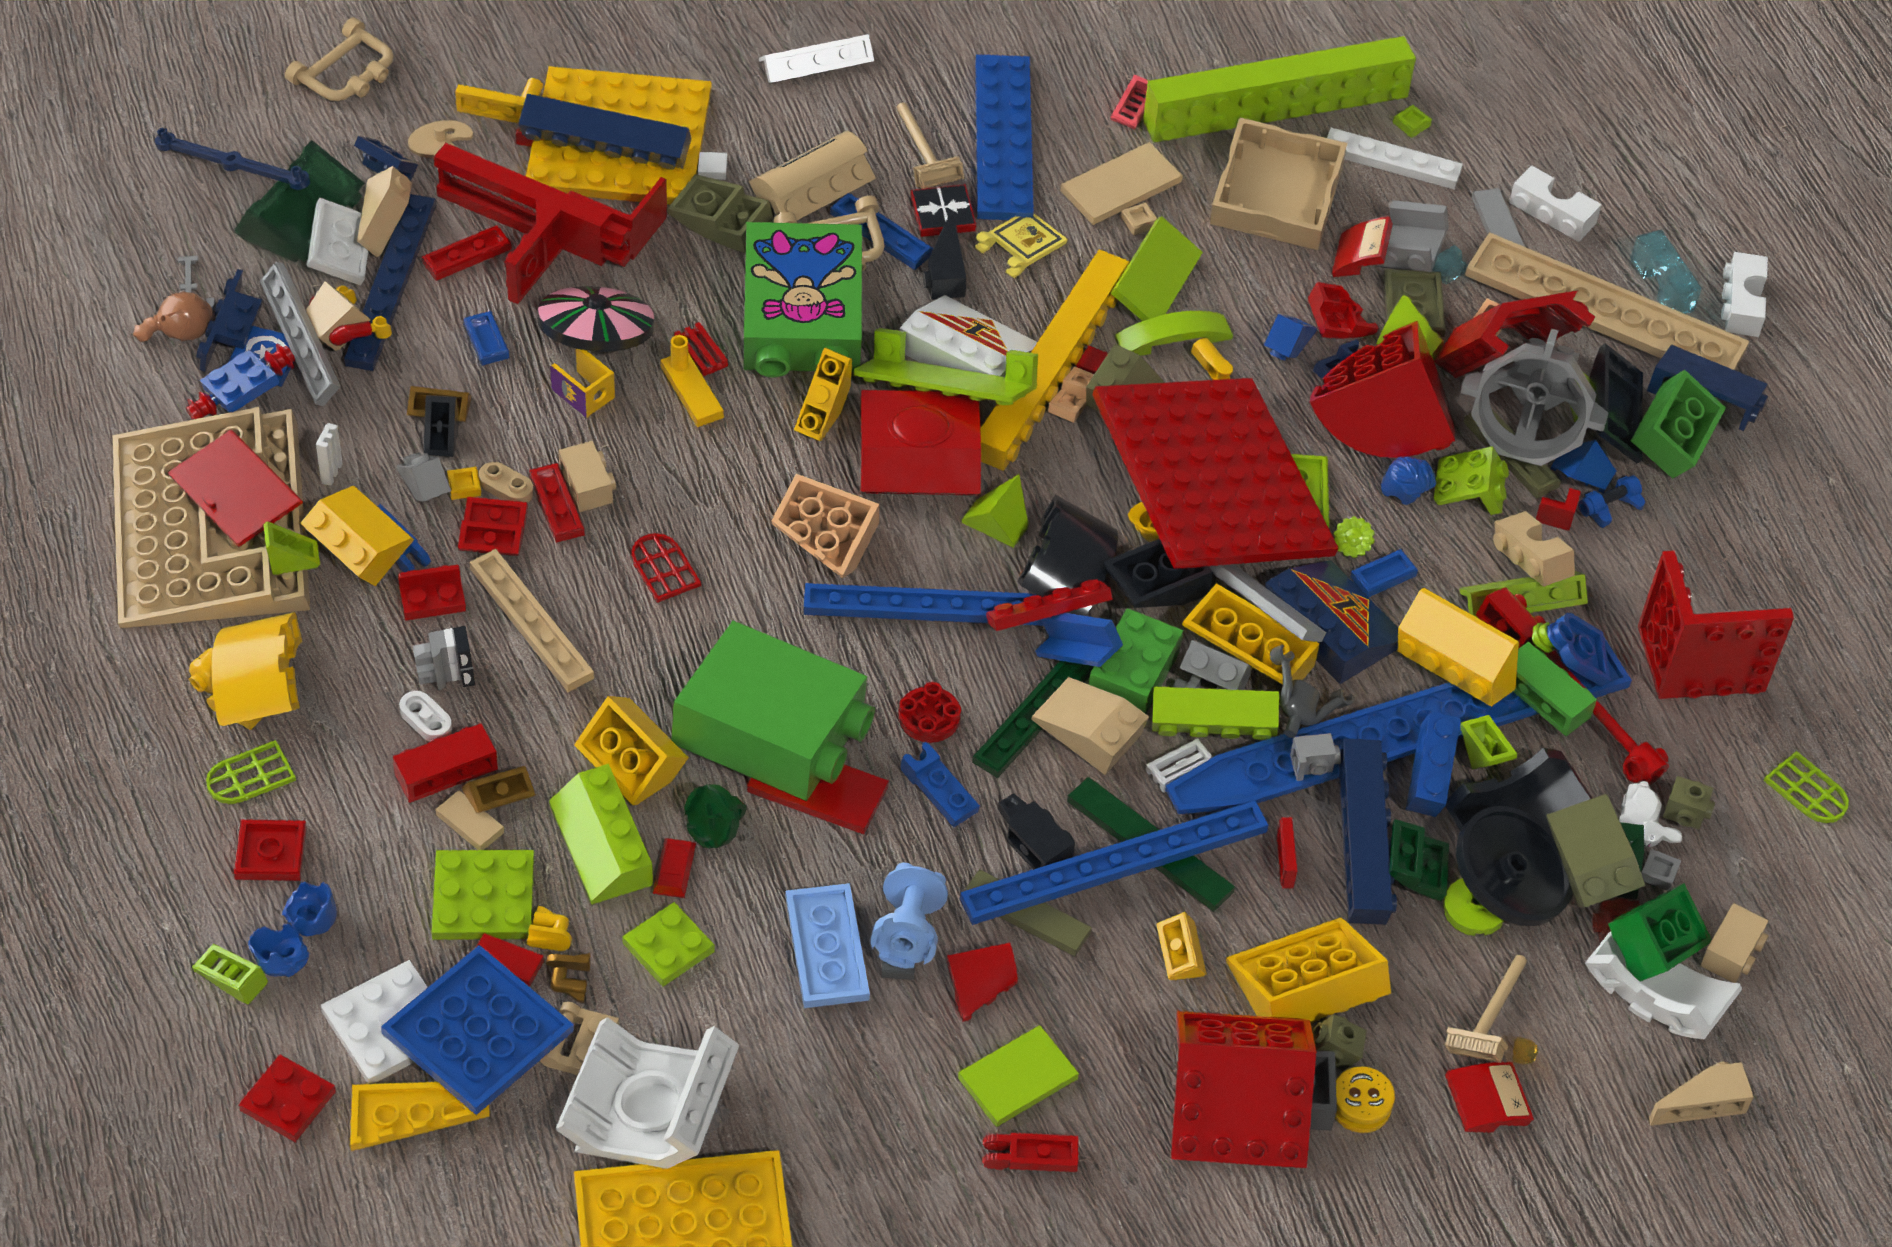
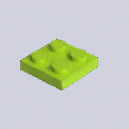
[622,902,715,987]

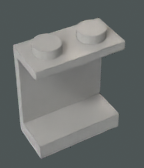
[1377,200,1449,272]

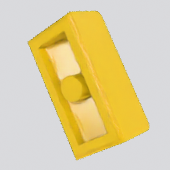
[1156,912,1207,980]

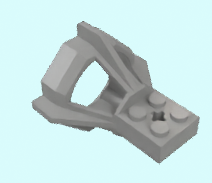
[1460,329,1608,466]

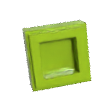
[1393,104,1432,138]

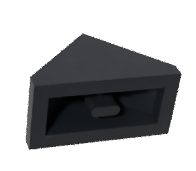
[423,395,459,457]

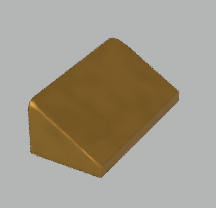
[407,386,471,422]
[462,766,536,813]

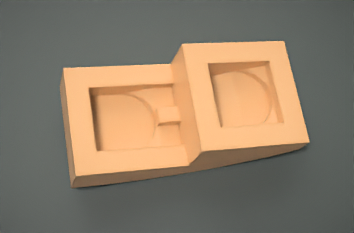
[1048,367,1094,423]

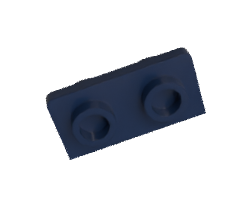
[354,136,419,181]

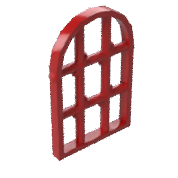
[631,533,701,603]

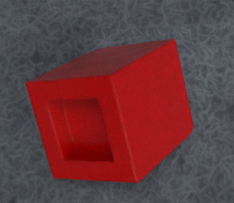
[1536,488,1581,531]

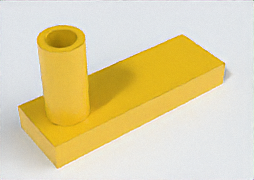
[455,78,543,123]
[660,335,724,427]

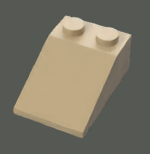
[1031,677,1149,775]

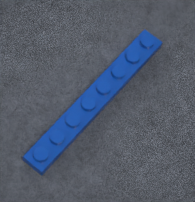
[804,583,1044,626]

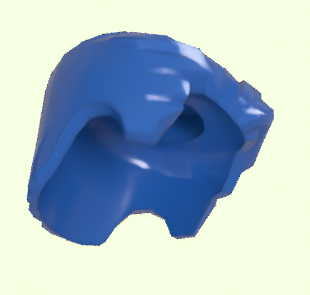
[1381,456,1436,505]
[282,882,337,936]
[248,923,309,977]

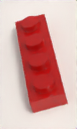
[986,579,1113,631]

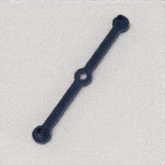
[155,127,311,190]

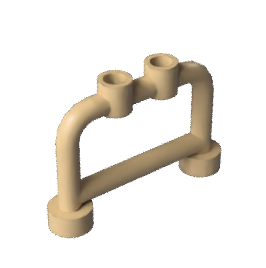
[285,17,394,101]
[773,196,885,271]

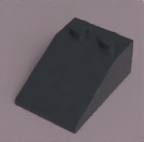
[1103,538,1213,608]

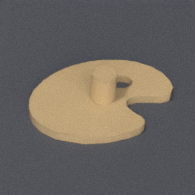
[408,120,473,158]

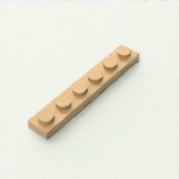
[470,549,594,692]

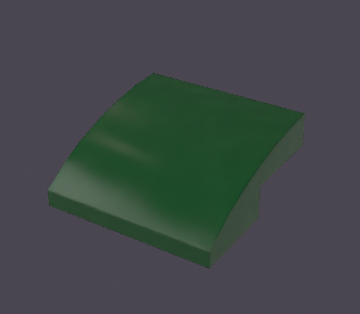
[1389,819,1449,902]

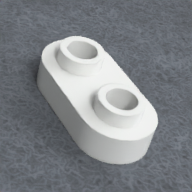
[399,691,452,742]

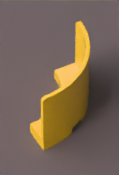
[212,612,302,726]

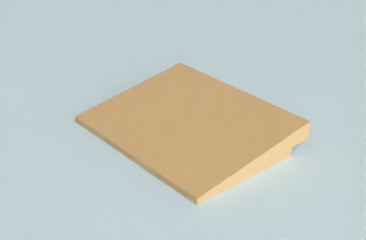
[112,407,310,628]

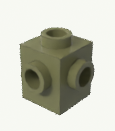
[1663,776,1716,829]
[1312,1014,1367,1071]

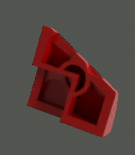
[946,942,1018,1022]

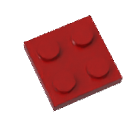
[239,1054,336,1142]

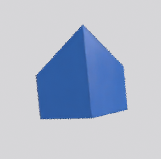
[1551,440,1617,493]

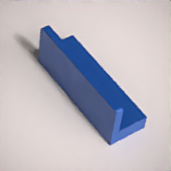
[1035,613,1123,667]

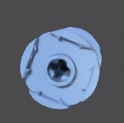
[871,862,948,968]

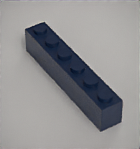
[518,94,692,170]
[1338,738,1397,925]

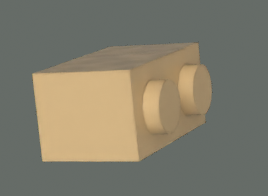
[558,441,616,512]
[1700,903,1769,983]

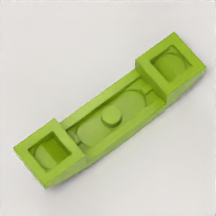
[1115,311,1233,356]

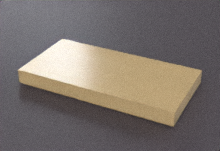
[1060,142,1183,225]

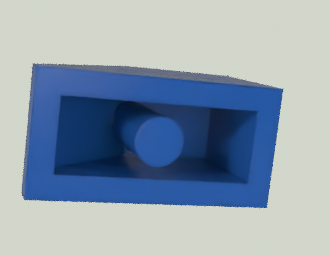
[1264,314,1317,361]

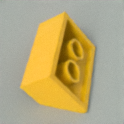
[300,485,414,586]
[574,696,689,806]

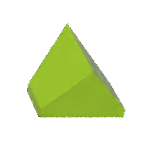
[962,474,1029,548]

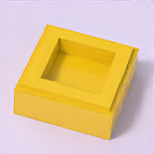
[447,467,481,500]

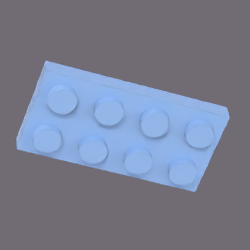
[785,883,870,1008]

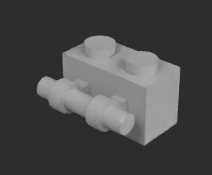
[1173,640,1253,690]

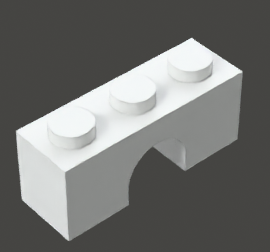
[1509,165,1602,242]
[1721,252,1768,337]

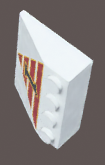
[899,295,1037,402]

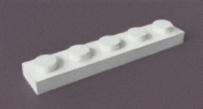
[1327,128,1463,190]

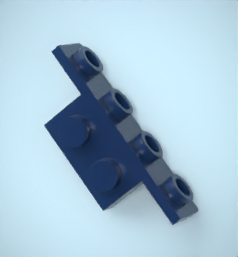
[196,269,262,372]

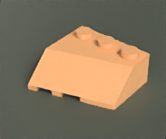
[771,474,879,578]

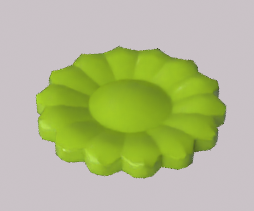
[1334,516,1375,558]

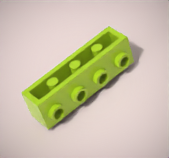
[1152,687,1279,740]

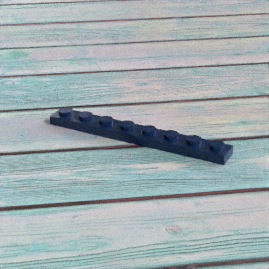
[344,194,436,371]

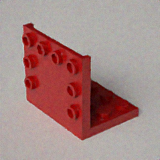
[1638,550,1794,699]
[1171,1011,1316,1168]

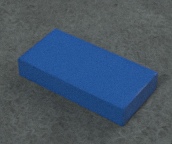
[463,311,509,366]
[1350,549,1418,598]

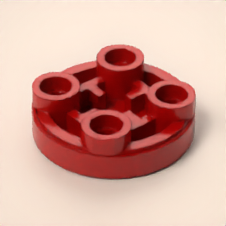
[898,682,961,743]

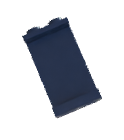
[1647,344,1768,431]

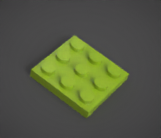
[431,850,534,940]

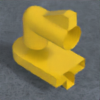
[527,906,572,951]

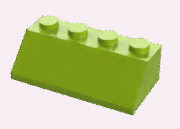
[549,764,653,905]

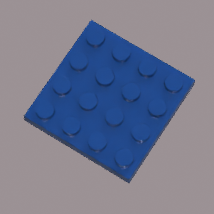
[381,945,574,1115]

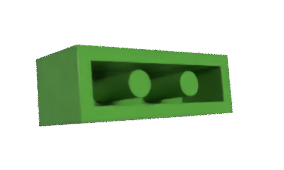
[1513,641,1597,736]

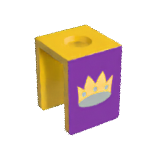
[550,349,615,418]

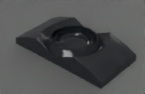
[1590,343,1643,464]

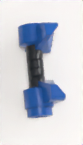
[1578,475,1645,528]

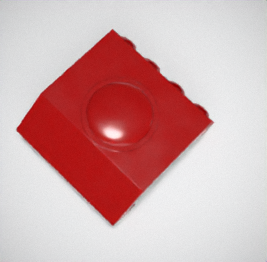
[1434,290,1595,378]
[860,390,981,496]

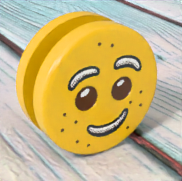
[1335,1066,1395,1133]

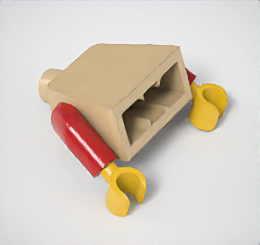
[306,281,392,351]

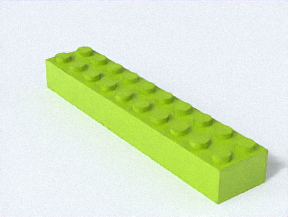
[1143,36,1416,143]

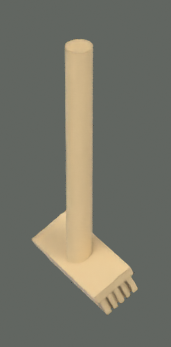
[897,102,964,189]
[1445,955,1527,1063]

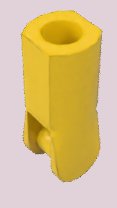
[1191,338,1233,380]

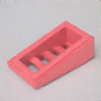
[1111,74,1149,130]

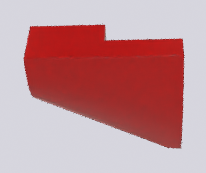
[1308,282,1379,339]

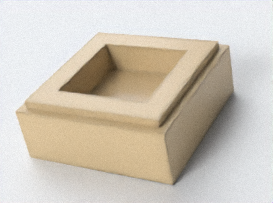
[1121,203,1157,236]

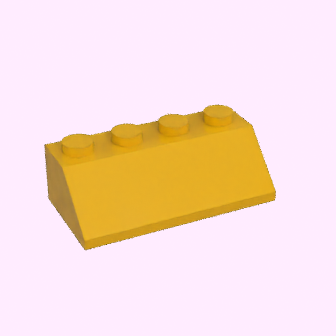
[1182,583,1319,685]
[1397,588,1519,707]

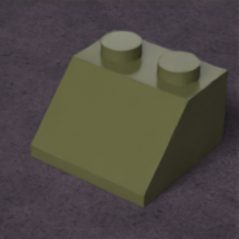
[1086,344,1165,412]

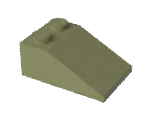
[1546,794,1646,907]

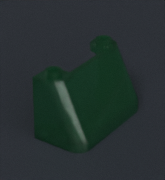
[234,140,365,263]

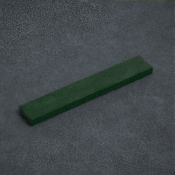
[972,661,1094,778]
[1067,776,1235,912]

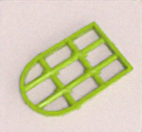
[206,740,296,804]
[1763,751,1849,823]

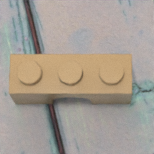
[1493,511,1575,587]

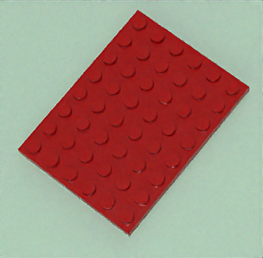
[1092,378,1339,569]

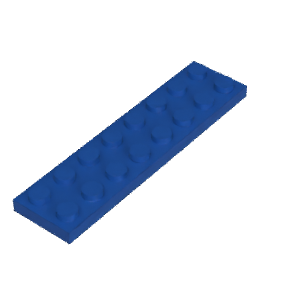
[975,55,1034,220]

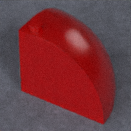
[1310,321,1455,458]

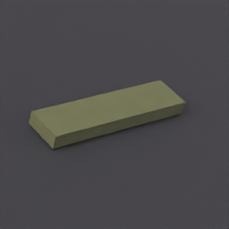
[1463,410,1561,499]
[964,869,1092,956]

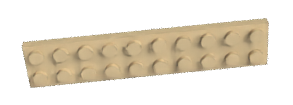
[1465,232,1750,370]

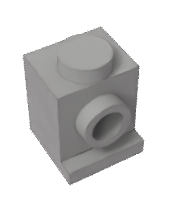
[1290,733,1341,781]

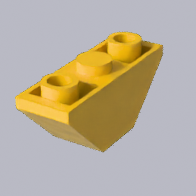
[794,348,852,441]

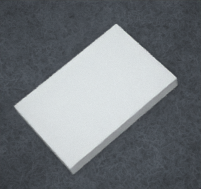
[307,198,368,286]

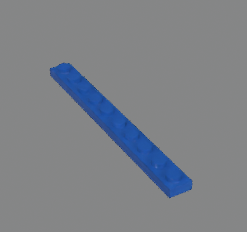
[960,801,1269,925]

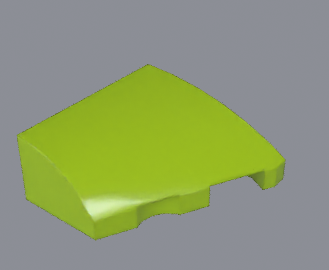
[1376,295,1444,363]

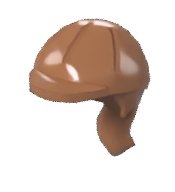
[133,292,215,342]

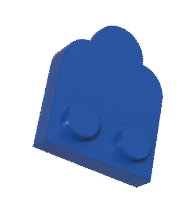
[1547,613,1611,687]

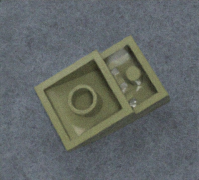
[667,174,773,253]

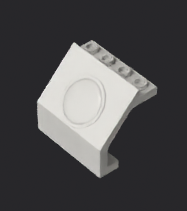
[555,1017,739,1169]

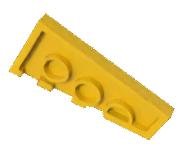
[350,1082,490,1151]

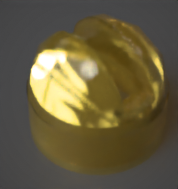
[1512,1037,1539,1065]

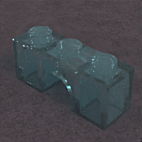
[1630,229,1702,314]

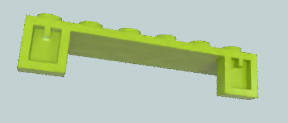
[854,328,1038,405]

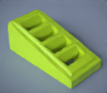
[192,943,268,1004]

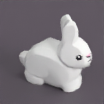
[1619,781,1682,847]

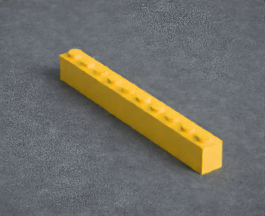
[980,249,1130,471]

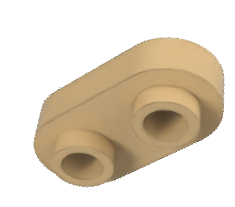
[479,462,533,503]

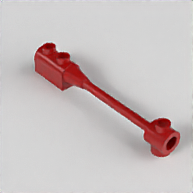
[1475,587,1669,785]

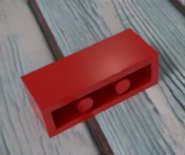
[392,723,498,803]

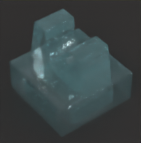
[1432,245,1468,285]

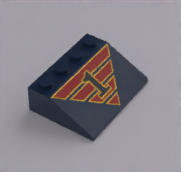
[1265,560,1398,684]

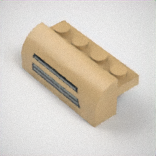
[748,131,876,220]

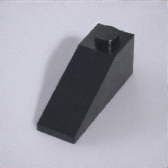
[923,216,967,300]

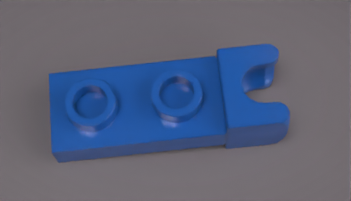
[900,742,980,828]

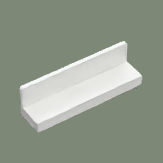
[759,34,874,83]

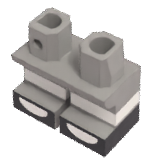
[413,625,476,691]

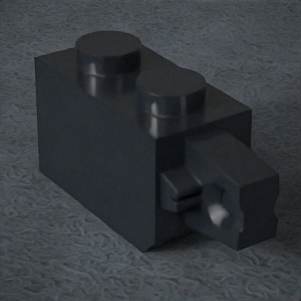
[998,793,1075,869]

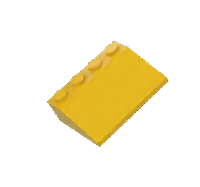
[1226,917,1391,1023]

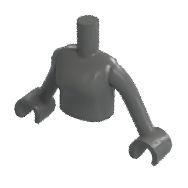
[1270,645,1355,738]

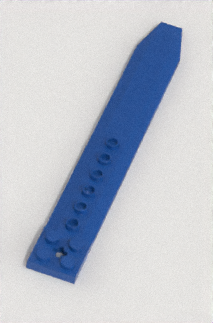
[1165,637,1632,814]

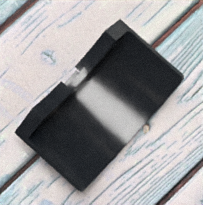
[1017,494,1118,616]
[1445,748,1592,831]

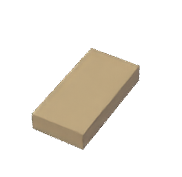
[436,790,504,850]

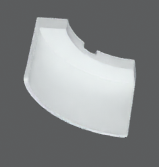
[1585,931,1742,1039]

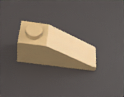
[357,166,412,258]
[1649,1062,1754,1126]

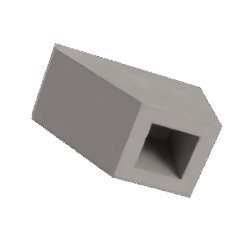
[396,452,451,502]

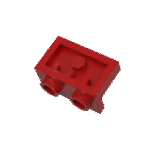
[398,564,466,621]

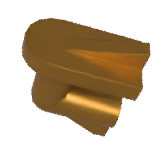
[546,953,591,1003]

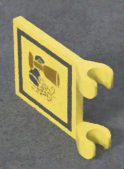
[975,214,1068,278]

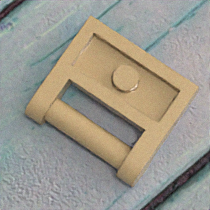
[540,1001,619,1075]

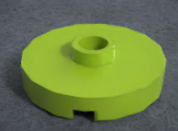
[1443,878,1505,936]

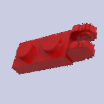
[982,1133,1078,1172]

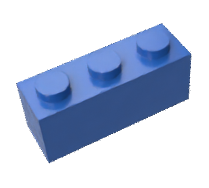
[1406,711,1461,817]

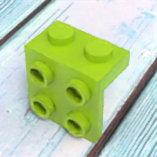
[1434,446,1509,515]

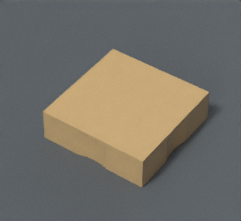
[1210,118,1347,250]

